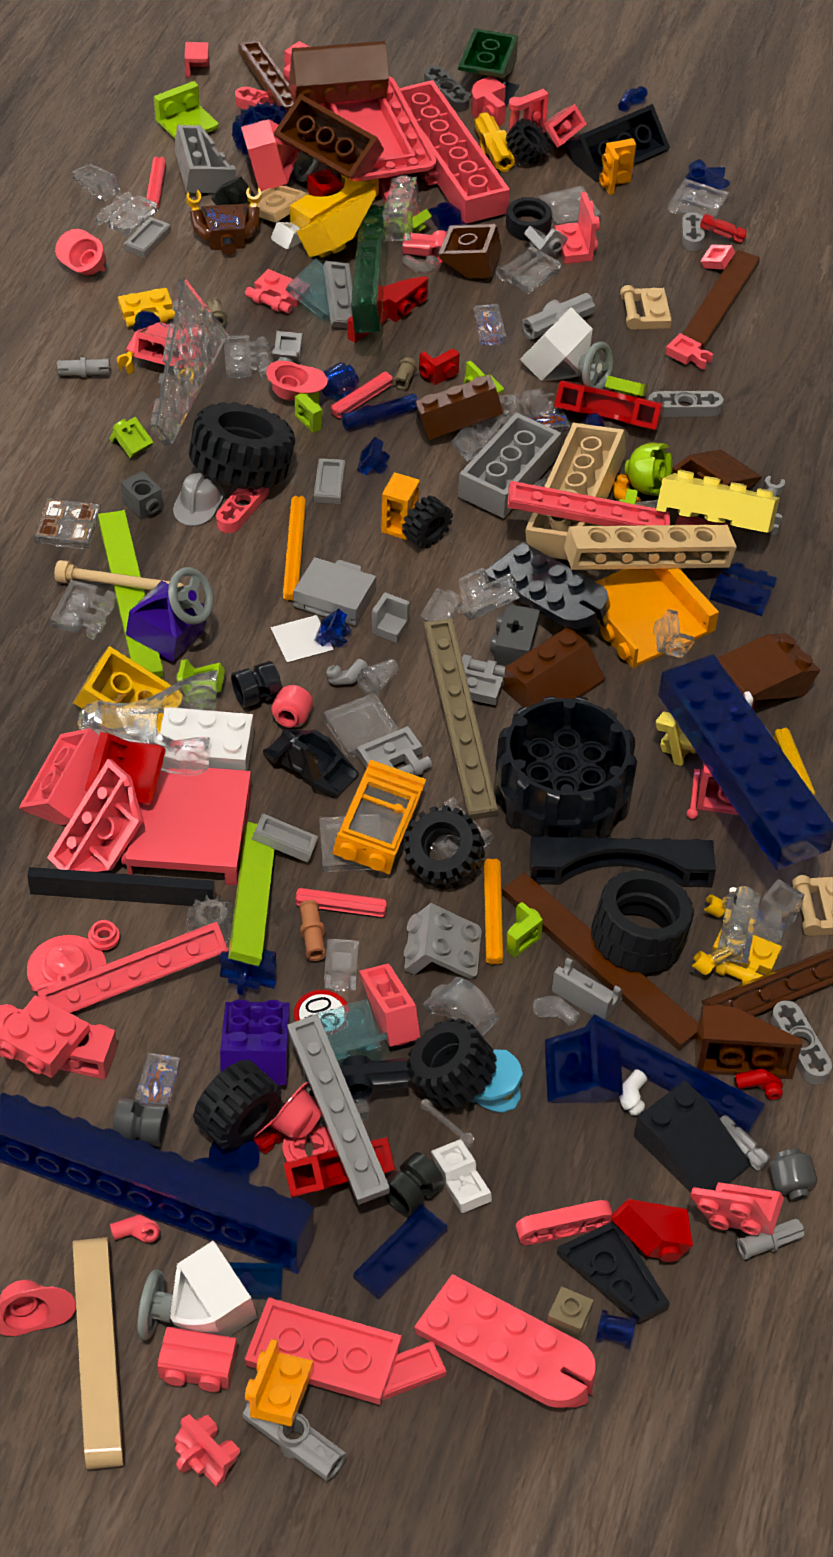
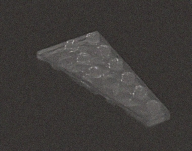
[150,278,228,445]

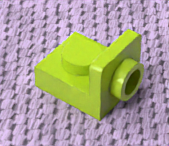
[295,391,323,433]
[109,417,154,458]
[506,902,543,958]

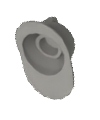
[173,473,224,526]

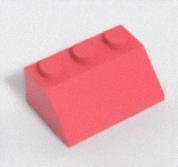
[19,728,99,825]

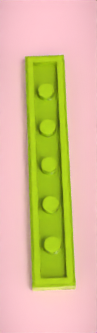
[228,822,274,966]

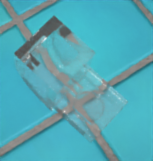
[422,977,500,1036]

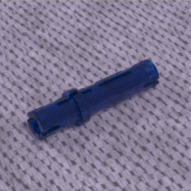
[341,393,418,430]

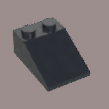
[634,1080,751,1193]

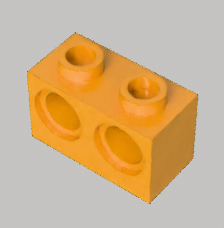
[381,472,420,540]

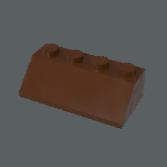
[289,41,389,104]
[273,94,384,180]

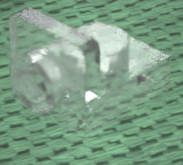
[420,588,465,622]

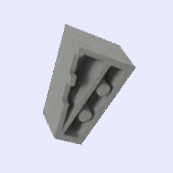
[174,125,237,194]

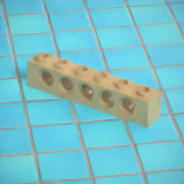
[564,525,736,570]

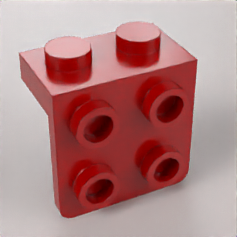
[85,732,166,805]

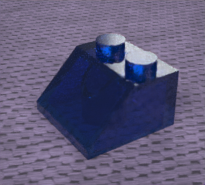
[545,1024,623,1103]

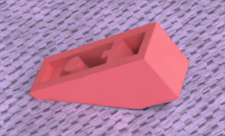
[359,963,420,1047]

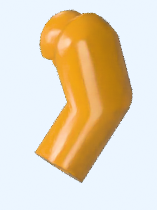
[613,474,641,505]

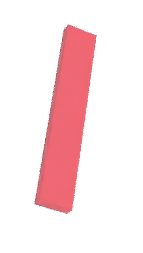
[508,481,670,526]
[37,922,228,1013]

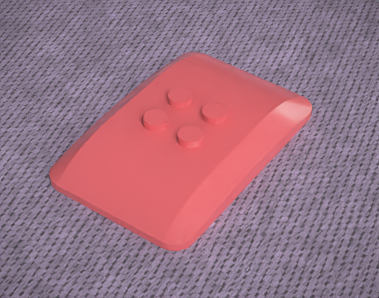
[319,76,436,181]

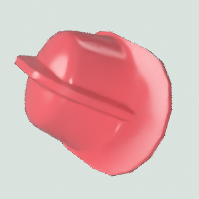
[55,229,106,276]
[266,361,328,401]
[255,1082,321,1139]
[0,1280,76,1336]

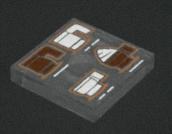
[34,498,101,550]

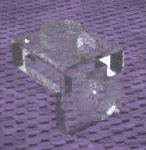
[653,609,695,658]

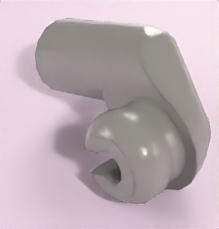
[326,659,368,686]

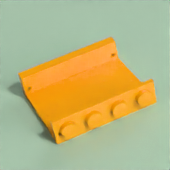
[595,568,719,669]

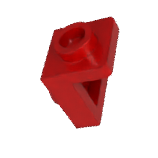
[418,348,460,385]

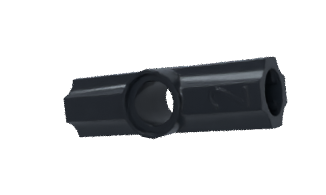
[308,1055,408,1099]

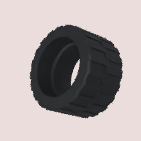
[591,870,694,973]

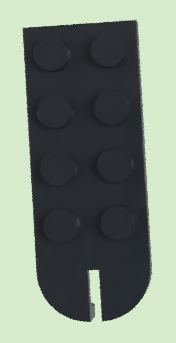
[483,542,610,635]

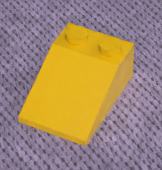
[296,190,377,258]
[73,646,183,738]

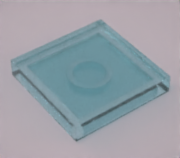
[286,259,355,321]

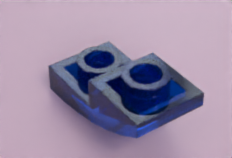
[428,202,467,232]

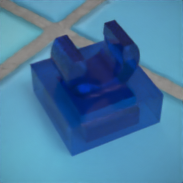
[357,437,390,475]
[314,608,351,647]

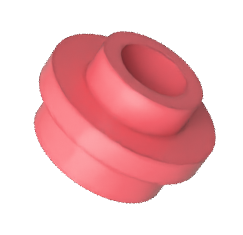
[88,920,120,950]

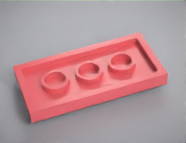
[244,1297,402,1405]

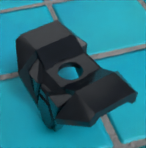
[263,729,359,797]

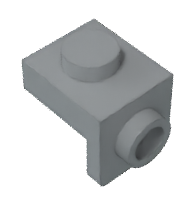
[524,226,568,257]
[272,331,303,364]

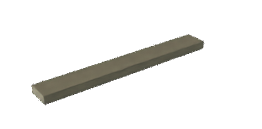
[424,618,498,819]

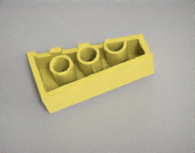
[656,470,780,533]

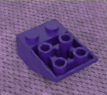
[220,1000,289,1085]

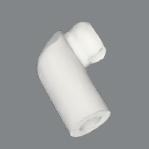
[618,1069,647,1116]

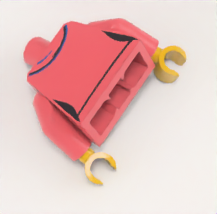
[117,323,198,390]

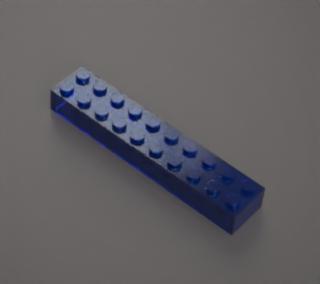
[0,1092,314,1274]

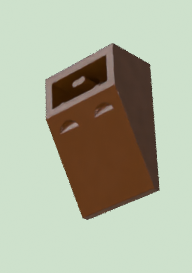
[671,450,762,490]

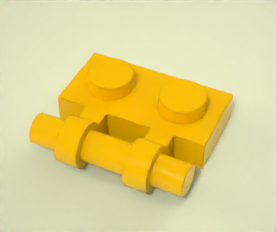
[118,288,177,328]
[708,924,782,984]

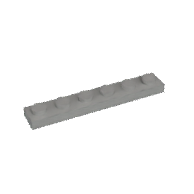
[287,1014,390,1205]

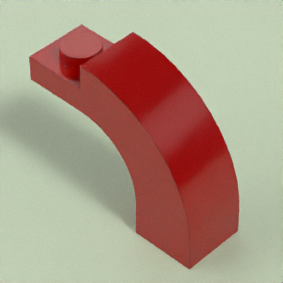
[283,1137,396,1197]

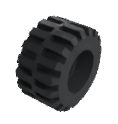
[404,805,485,889]
[406,1018,497,1109]
[193,1060,282,1151]

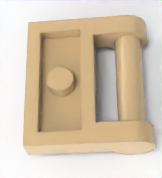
[620,285,672,330]
[792,875,833,936]

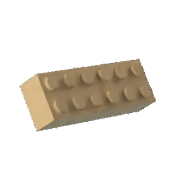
[525,423,626,560]

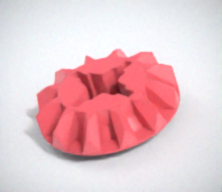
[282,1124,335,1162]

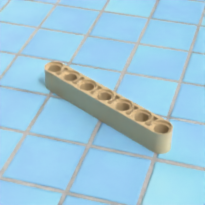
[73,1237,123,1470]

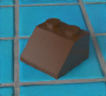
[438,224,502,279]

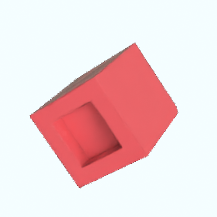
[185,42,209,77]

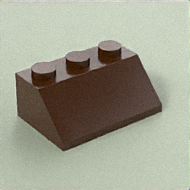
[415,375,504,440]
[503,627,605,707]

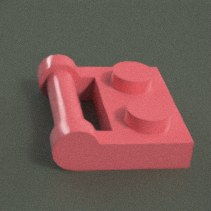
[507,89,549,133]

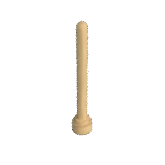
[54,560,184,590]

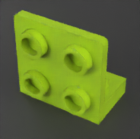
[154,81,219,138]

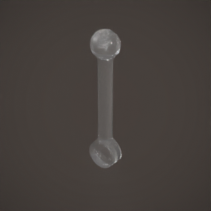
[420,1099,475,1148]

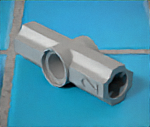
[521,293,595,340]
[242,1402,347,1481]

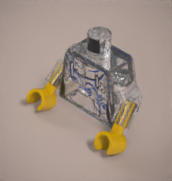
[692,886,761,975]

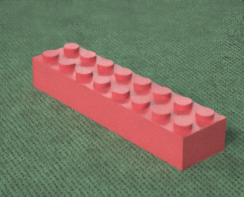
[399,80,510,224]

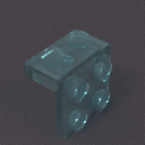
[304,999,388,1060]

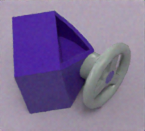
[126,567,214,662]

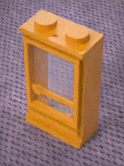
[332,759,426,875]

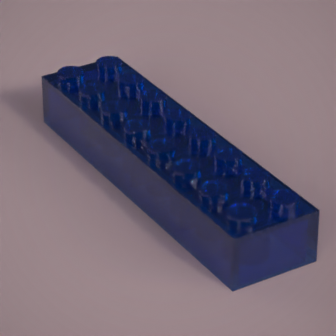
[658,654,833,870]

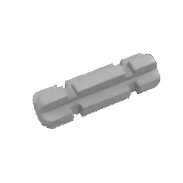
[720,1115,770,1170]

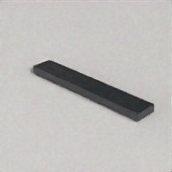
[27,867,216,908]

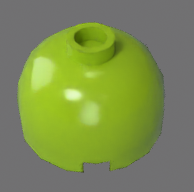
[625,443,673,497]

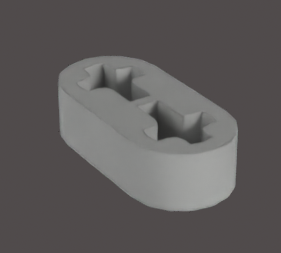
[681,212,705,251]

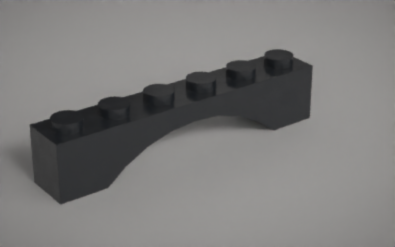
[529,836,716,888]

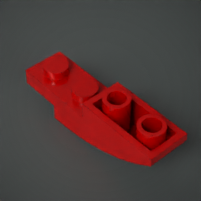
[347,276,428,343]

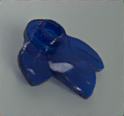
[685,159,730,190]
[194,1140,260,1194]

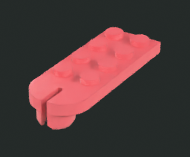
[414,1274,596,1408]

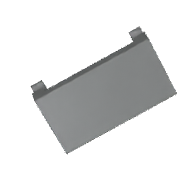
[552,957,622,1022]

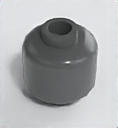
[770,1148,817,1201]

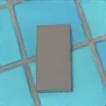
[124,217,171,258]
[314,458,345,504]
[252,813,318,863]

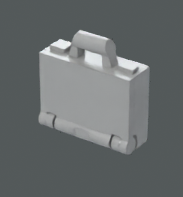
[293,557,376,626]

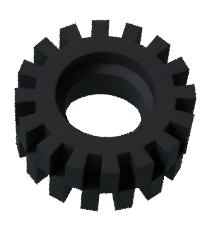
[506,119,551,165]
[402,495,453,549]

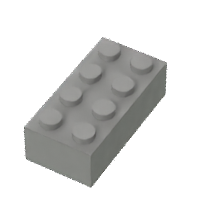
[458,412,561,518]

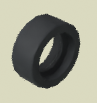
[506,197,552,241]

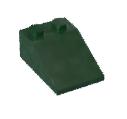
[458,28,518,78]

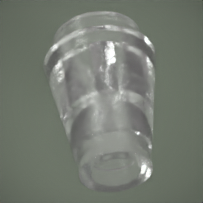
[357,659,399,694]

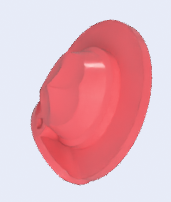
[27,935,106,991]

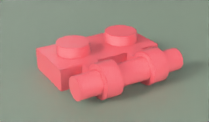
[245,269,310,314]

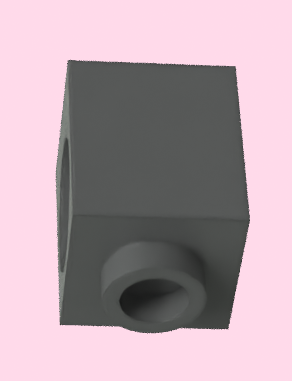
[120,471,163,520]

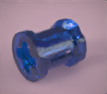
[596,1309,637,1348]

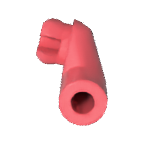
[109,1215,160,1243]

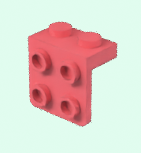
[690,1182,784,1235]

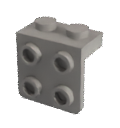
[404,903,482,979]

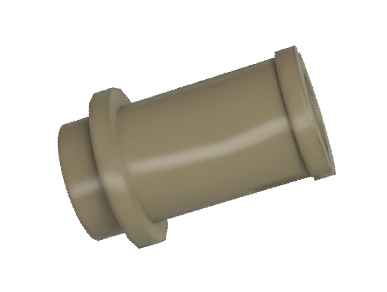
[205,297,227,328]
[392,357,418,390]

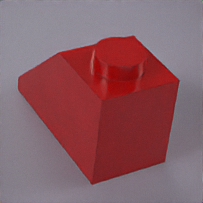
[612,1199,693,1262]

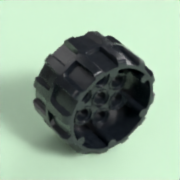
[494,696,637,838]

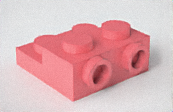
[0,995,90,1078]

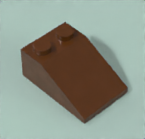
[713,633,821,701]
[695,1004,802,1079]

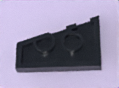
[557,1221,670,1324]

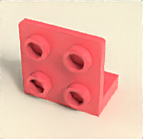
[554,192,600,264]

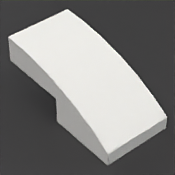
[431,1139,492,1214]

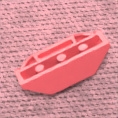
[47,759,143,872]

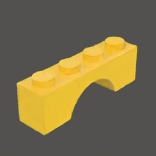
[290,175,379,228]

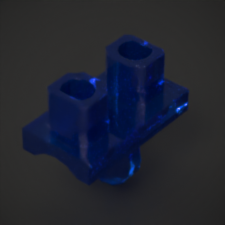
[219,949,277,996]

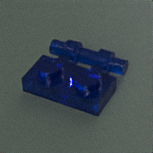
[709,562,778,616]

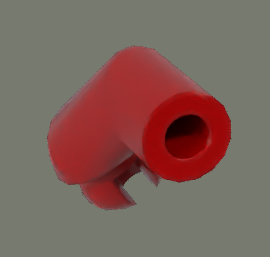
[735,1068,783,1100]

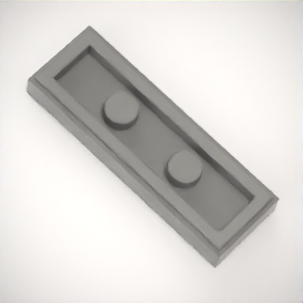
[323,261,356,328]

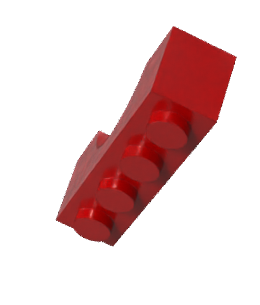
[554,380,665,430]

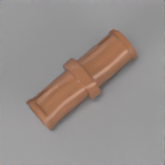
[299,900,326,961]

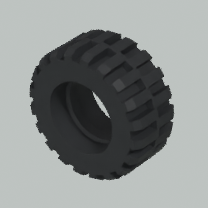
[188,402,296,489]

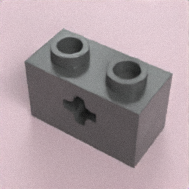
[490,604,540,666]

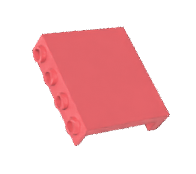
[121,764,252,885]

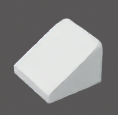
[271,222,301,249]

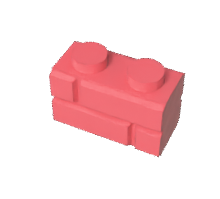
[158,1327,238,1392]

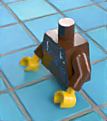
[186,187,262,255]

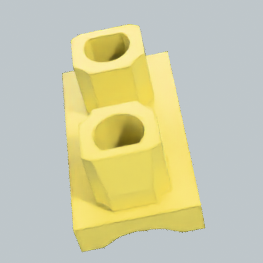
[656,706,705,766]

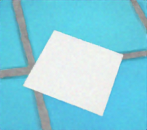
[270,615,334,662]

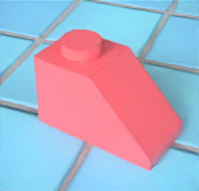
[544,104,587,148]

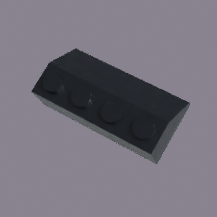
[566,104,670,181]

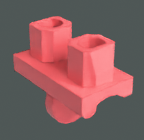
[174,1414,240,1487]

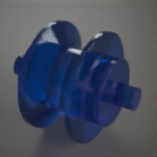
[133,311,160,332]

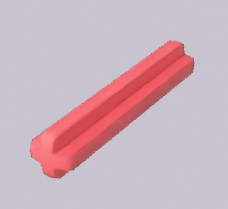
[146,156,166,209]
[330,372,393,419]
[295,888,387,917]

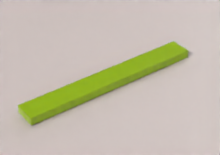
[98,510,164,678]

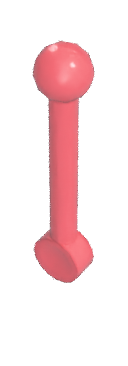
[686,768,700,819]

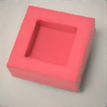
[701,244,735,269]

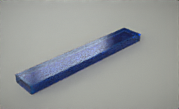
[578,1014,765,1133]

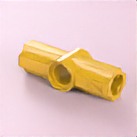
[474,112,515,172]

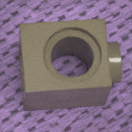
[547,1286,594,1341]

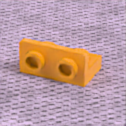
[600,138,636,195]
[245,1339,314,1427]

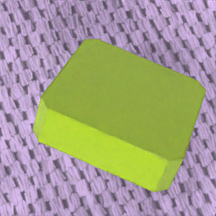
[605,375,649,397]

